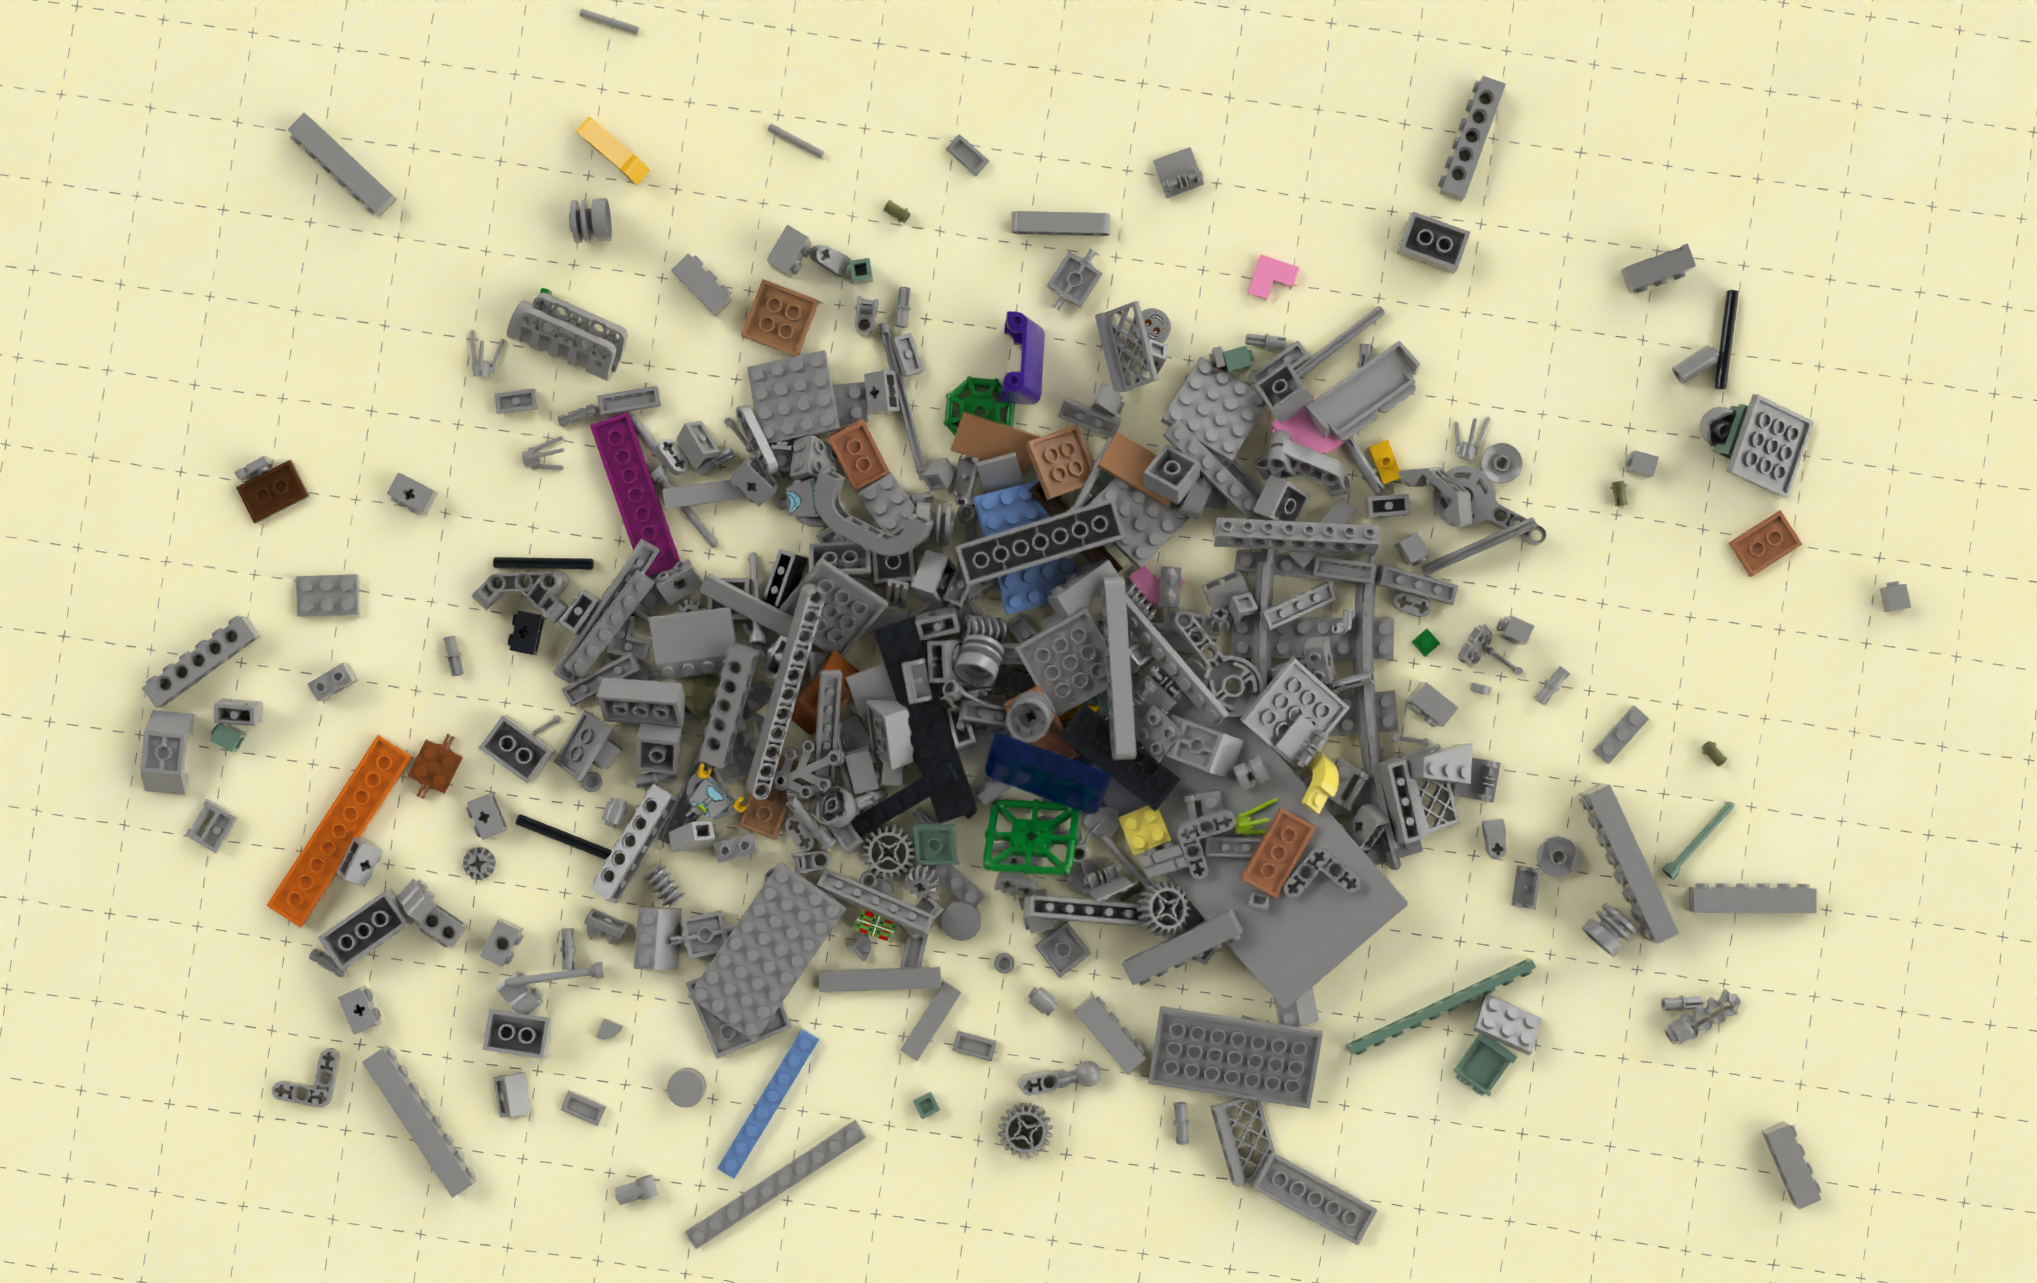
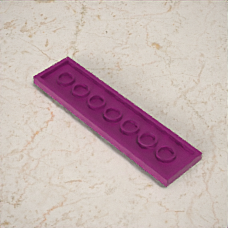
[590,412,681,577]

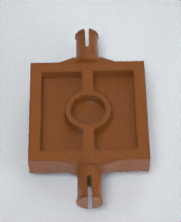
[408,734,463,799]

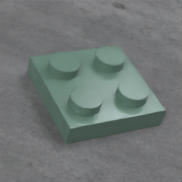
[913,824,958,865]

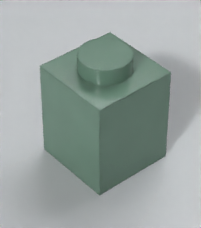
[849,258,874,285]
[1223,346,1254,373]
[210,723,247,752]

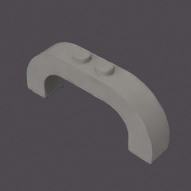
[814,469,934,556]

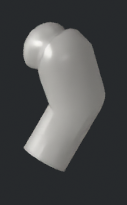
[1331,609,1353,636]

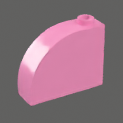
[1270,399,1345,454]

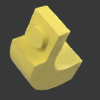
[1301,752,1339,814]

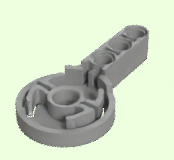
[1433,466,1546,546]
[1173,611,1263,719]

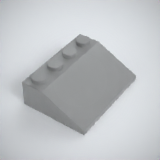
[649,607,740,680]

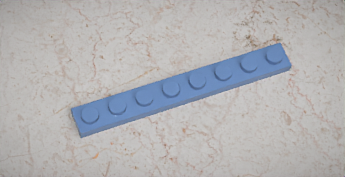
[717,1028,819,1179]

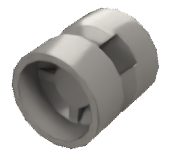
[1233,755,1271,791]

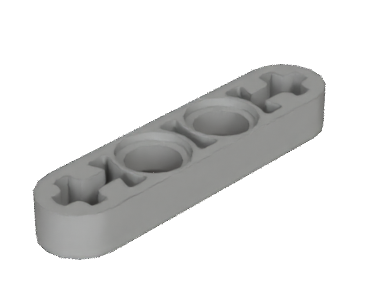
[736,404,778,475]

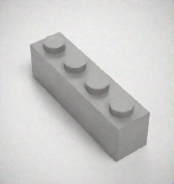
[1378,758,1424,844]
[1074,994,1146,1075]
[1761,1121,1822,1209]

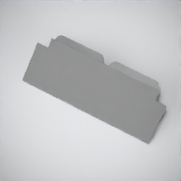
[1305,340,1420,441]

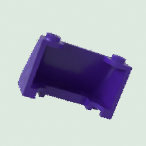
[1000,311,1045,405]

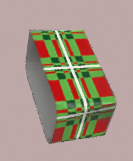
[852,908,897,942]

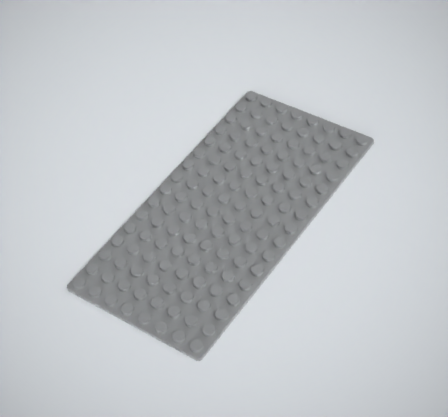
[1071,657,1408,1009]

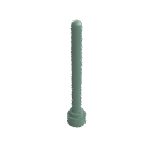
[1662,802,1734,880]

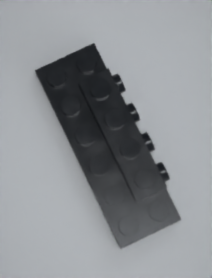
[1059,703,1181,811]

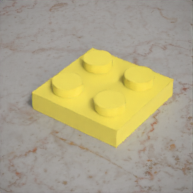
[1118,805,1172,855]

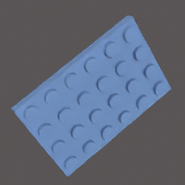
[973,480,1077,615]

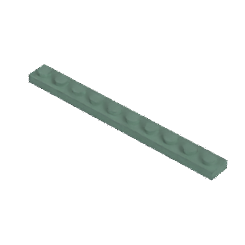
[1346,958,1536,1055]

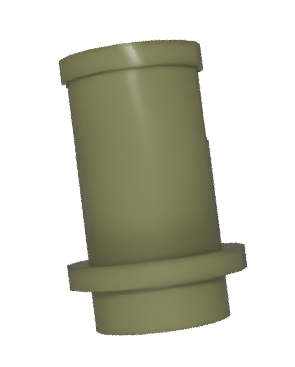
[884,200,911,223]
[1610,481,1628,507]
[1701,741,1727,767]
[1117,878,1143,902]

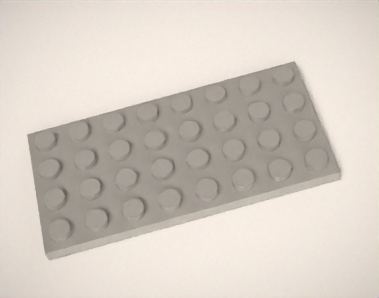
[687,861,847,1043]
[1148,1006,1323,1109]

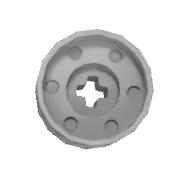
[569,198,612,243]
[916,502,954,546]
[954,634,1004,687]
[1006,691,1055,742]
[1582,903,1637,957]

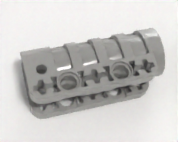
[507,292,628,381]

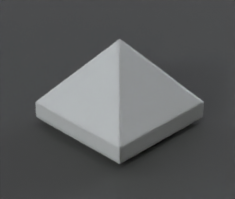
[1247,891,1271,912]

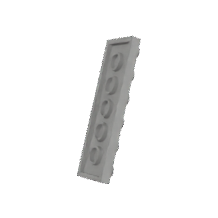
[1251,1151,1378,1245]

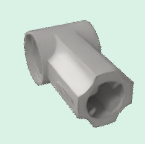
[615,1174,658,1205]

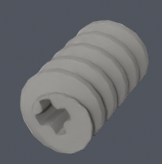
[1125,583,1157,621]
[960,614,1007,643]
[642,864,686,908]

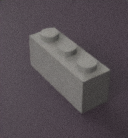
[671,253,732,316]

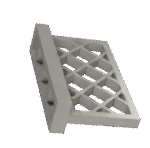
[1095,301,1158,393]
[1392,744,1460,836]
[1210,1098,1275,1187]

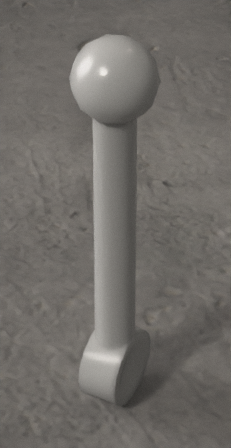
[724,418,752,453]
[1487,647,1523,675]
[532,715,561,735]
[1391,734,1430,746]

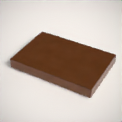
[236,460,310,524]

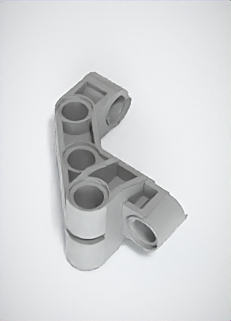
[1255,430,1350,496]
[472,572,569,623]

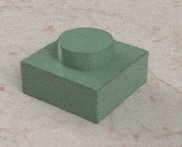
[913,1091,940,1119]

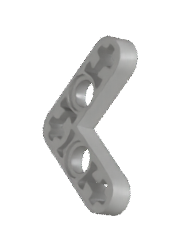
[1177,810,1235,880]
[1284,847,1361,898]
[272,1048,340,1107]

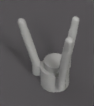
[470,330,505,378]
[1455,417,1490,460]
[522,436,564,470]
[943,678,990,714]

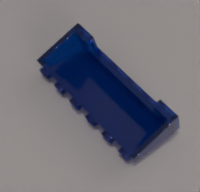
[985,732,1112,815]

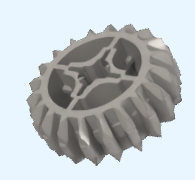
[862,825,916,880]
[1137,881,1191,937]
[998,1103,1053,1158]

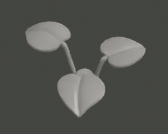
[1029,806,1119,896]

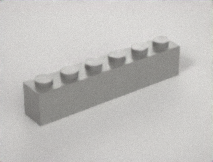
[288,113,397,216]
[1689,883,1817,913]
[1023,895,1144,927]
[1122,909,1243,986]

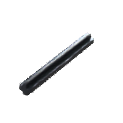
[1714,290,1739,390]
[493,557,594,570]
[515,814,612,860]

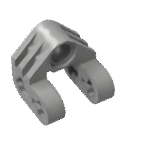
[994,856,1044,897]

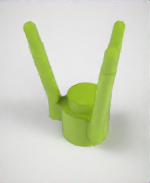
[1235,798,1278,836]

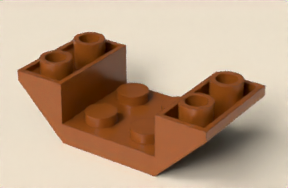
[780,649,860,736]

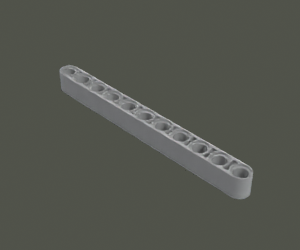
[746,583,825,800]

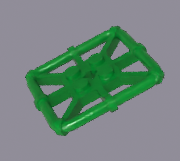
[983,799,1079,876]

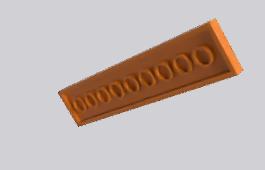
[266,735,413,928]

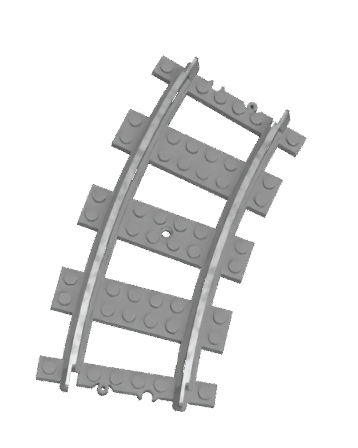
[1231,549,1423,870]

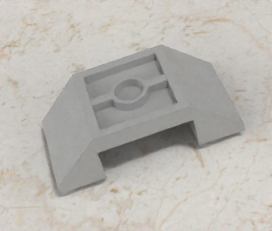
[1397,467,1473,527]
[140,710,195,795]
[1165,712,1244,779]

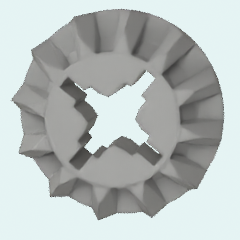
[463,847,496,880]

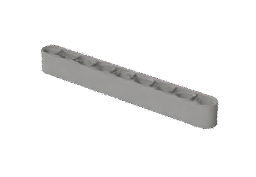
[1100,576,1136,760]

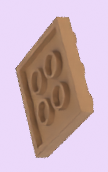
[741,279,820,357]
[1025,424,1100,500]

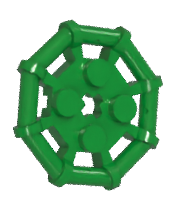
[943,376,1015,436]

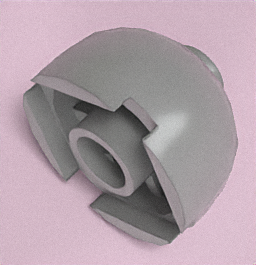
[1699,407,1736,447]
[816,786,857,828]

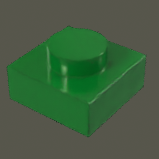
[1411,628,1441,657]

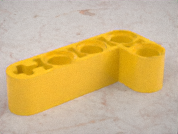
[576,116,650,185]

